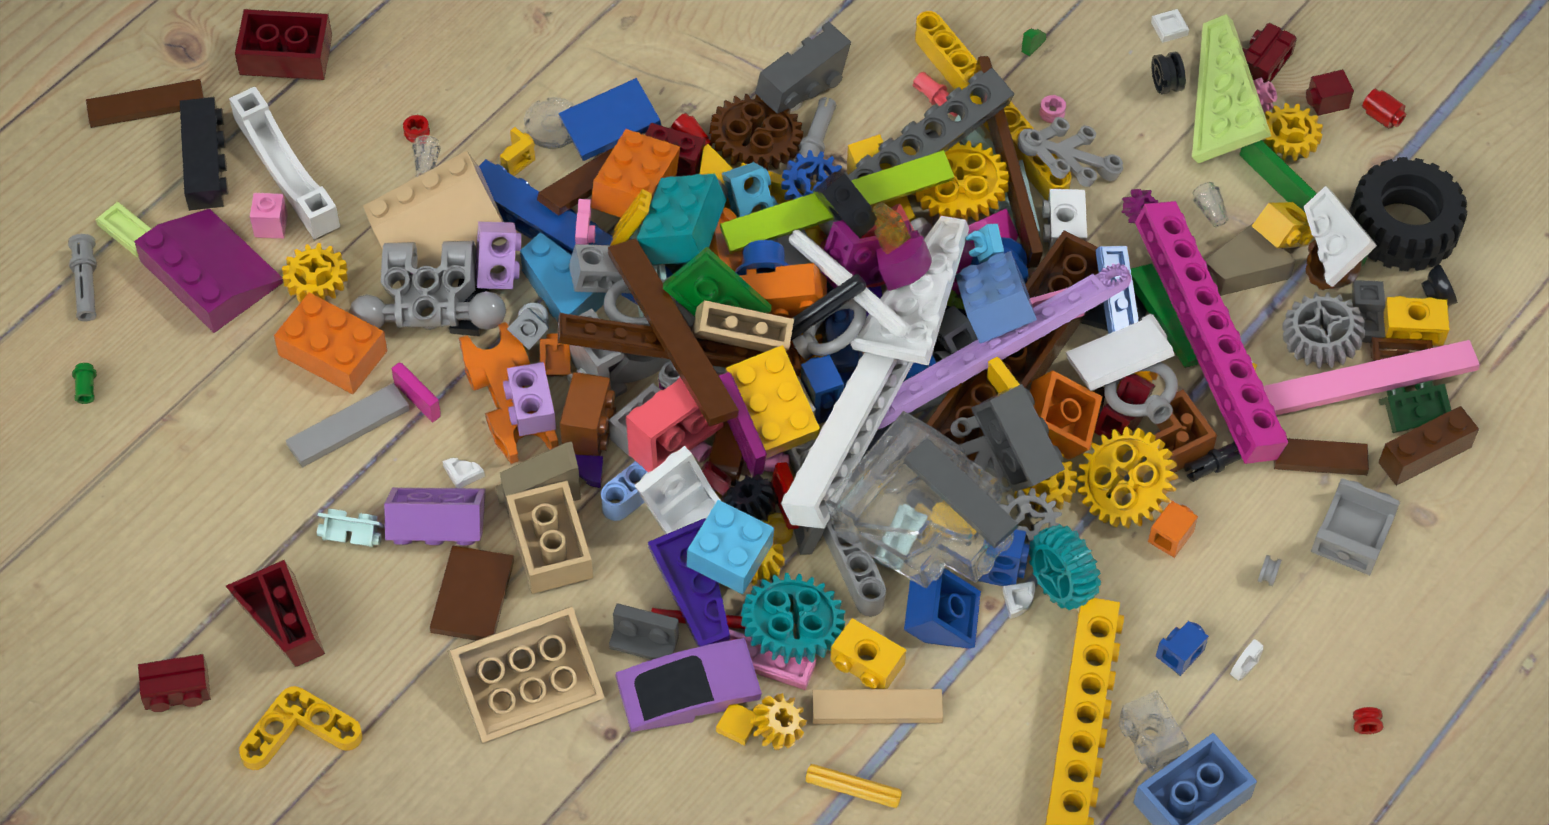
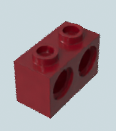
[645,123,705,177]

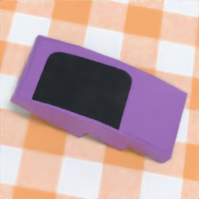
[615,638,762,732]

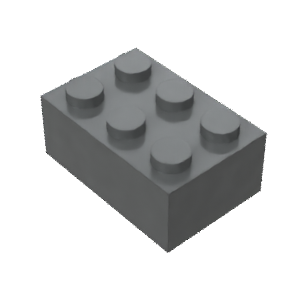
[971,384,1065,492]

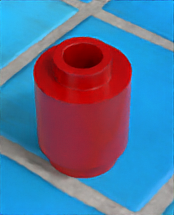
[1362,88,1407,129]

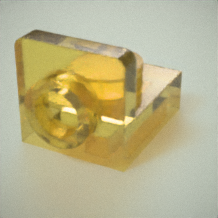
[872,201,911,254]

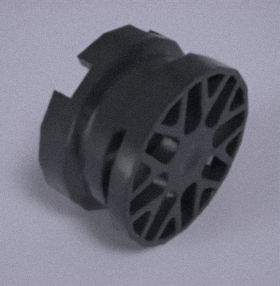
[1151,51,1186,95]

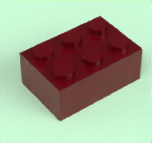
[235,9,332,80]

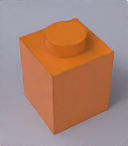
[1148,500,1198,558]

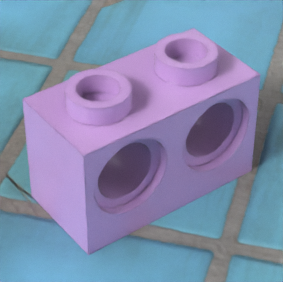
[476,221,521,289]
[503,362,556,436]

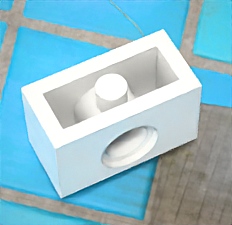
[1042,189,1087,250]

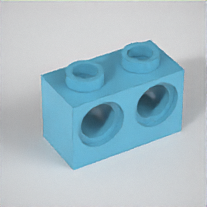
[722,162,777,218]

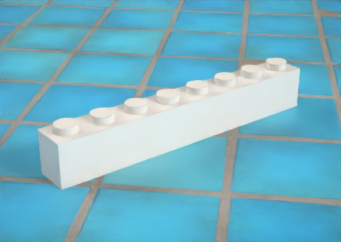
[781,352,914,529]

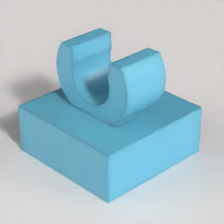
[966,224,1004,263]

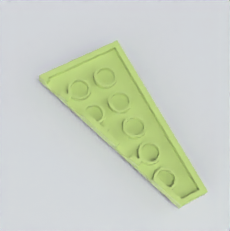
[1192,14,1272,163]

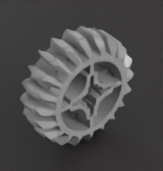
[1283,292,1365,369]

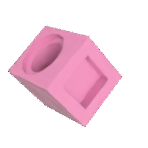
[250,193,288,239]

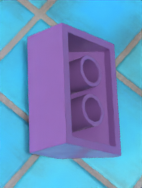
[384,487,486,545]

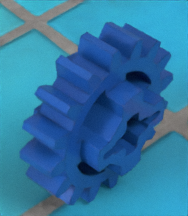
[781,150,842,200]

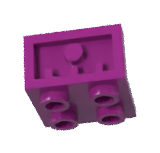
[820,220,899,289]

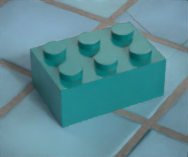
[637,173,726,265]

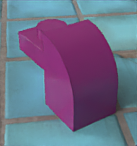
[876,220,932,291]

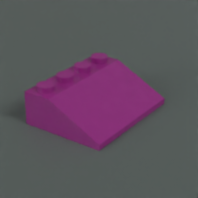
[134,208,284,333]

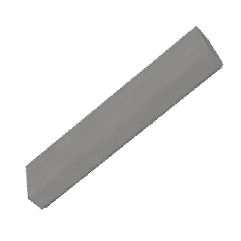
[286,383,409,467]

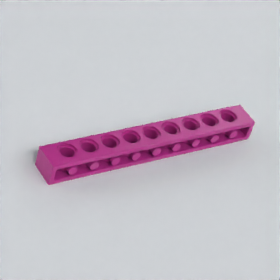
[1135,201,1288,464]

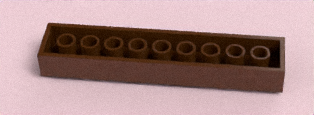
[909,230,1099,476]

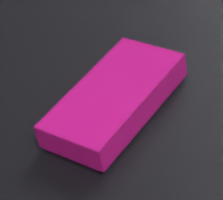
[391,362,441,423]

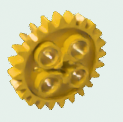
[915,141,1009,222]
[1077,427,1178,529]

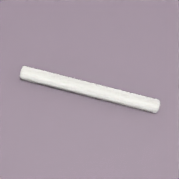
[788,230,910,338]

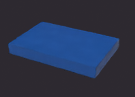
[558,78,662,161]

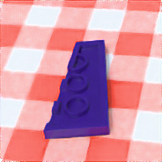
[648,518,730,647]

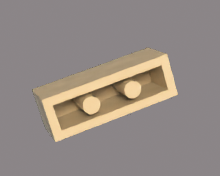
[692,300,794,352]

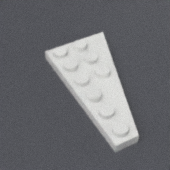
[850,216,969,366]

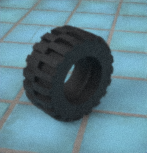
[1350,157,1468,271]

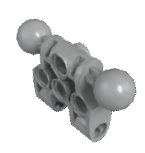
[349,241,506,330]

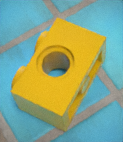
[1252,202,1314,248]
[1383,296,1450,346]
[830,618,906,689]

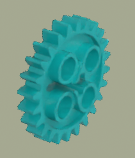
[741,573,845,664]

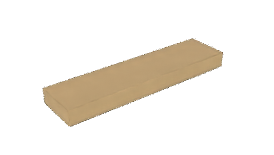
[812,689,943,724]

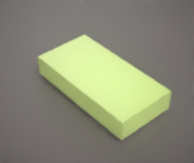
[96,201,151,257]

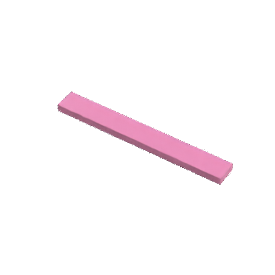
[1264,340,1480,416]

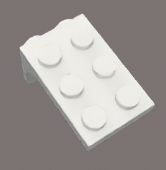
[634,446,721,534]

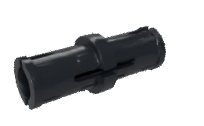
[1184,441,1242,482]

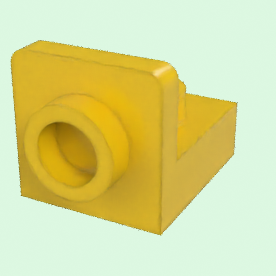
[500,127,536,176]

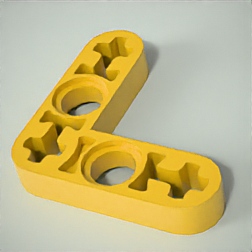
[239,686,362,770]

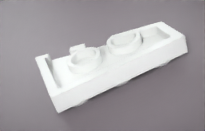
[1304,186,1377,287]

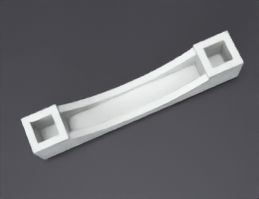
[229,87,340,240]

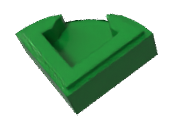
[1021,28,1046,57]

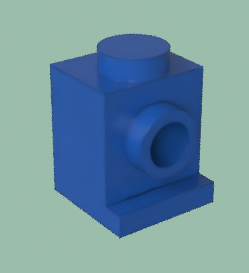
[1156,621,1209,676]

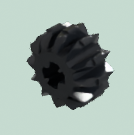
[724,474,779,522]

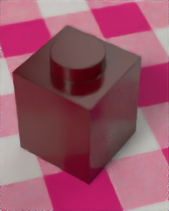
[1306,69,1354,116]

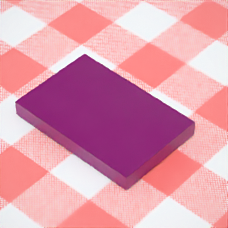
[719,372,767,478]

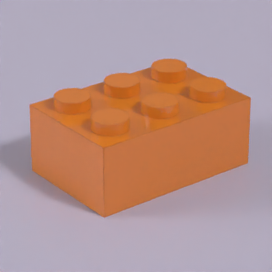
[591,129,680,225]
[274,292,388,394]

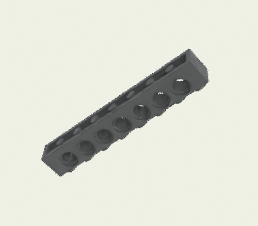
[818,67,1014,237]

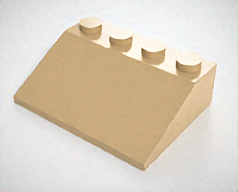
[363,151,503,286]
[447,606,605,743]

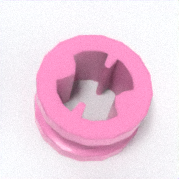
[1040,95,1066,123]

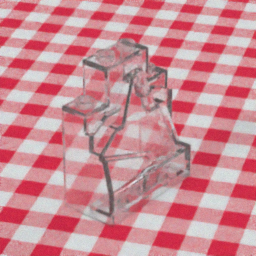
[825,411,1014,588]

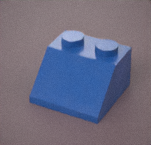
[904,565,981,649]

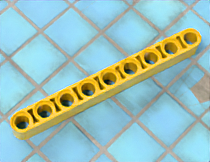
[915,11,1071,200]

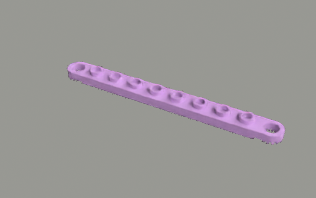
[878,263,1131,429]

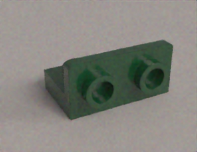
[1379,380,1451,433]

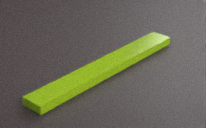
[720,150,954,254]

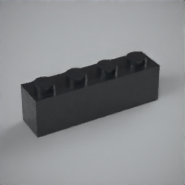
[180,97,229,211]

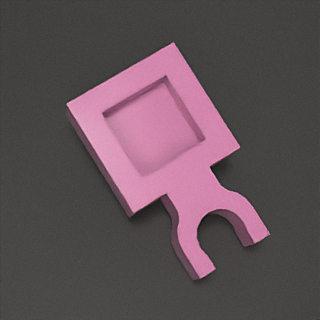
[575,199,595,245]

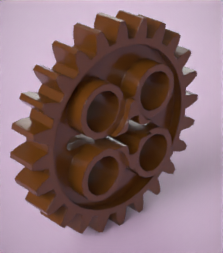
[709,94,804,171]

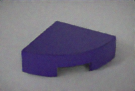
[575,455,604,488]

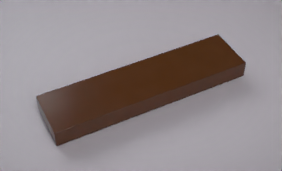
[86,79,204,128]
[537,148,614,216]

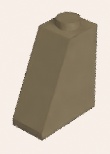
[1205,223,1296,296]
[496,442,581,513]

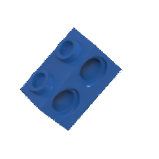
[978,529,1030,586]

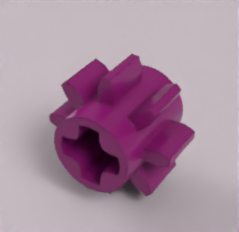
[1121,189,1158,223]

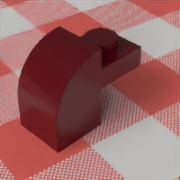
[1094,373,1156,439]

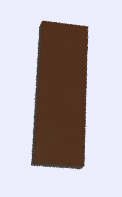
[1274,438,1369,476]

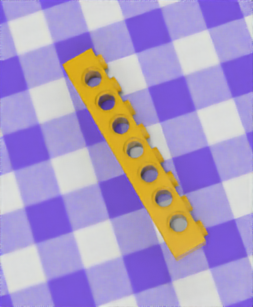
[1045,598,1124,825]

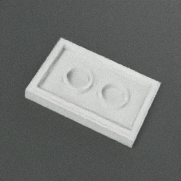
[1066,317,1175,391]

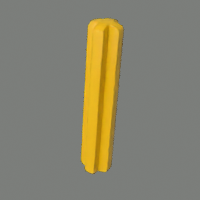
[806,764,902,808]

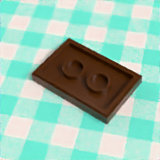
[430,545,514,641]

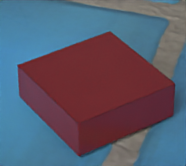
[701,461,732,495]

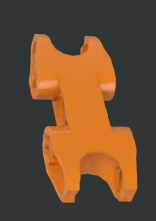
[459,322,559,464]

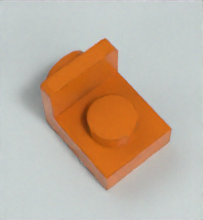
[540,333,571,376]

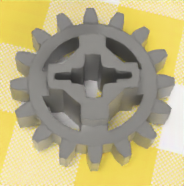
[999,488,1063,544]

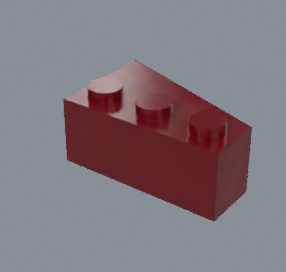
[226,560,325,667]

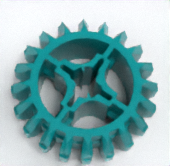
[1029,524,1101,610]

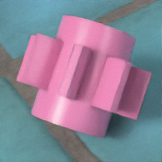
[1253,78,1277,113]

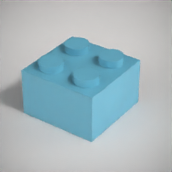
[687,500,774,595]

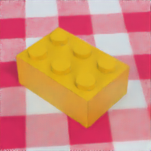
[725,345,820,459]

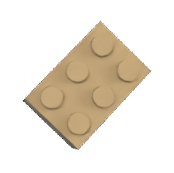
[506,481,593,594]

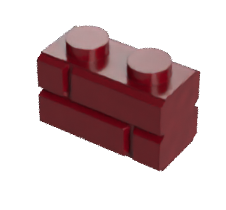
[1242,23,1297,83]
[138,654,211,712]

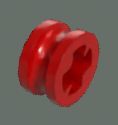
[403,115,430,143]
[1353,707,1384,734]

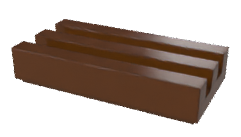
[1370,337,1433,361]

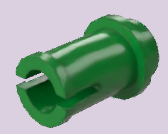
[72,363,97,404]

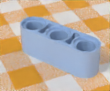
[601,461,647,521]

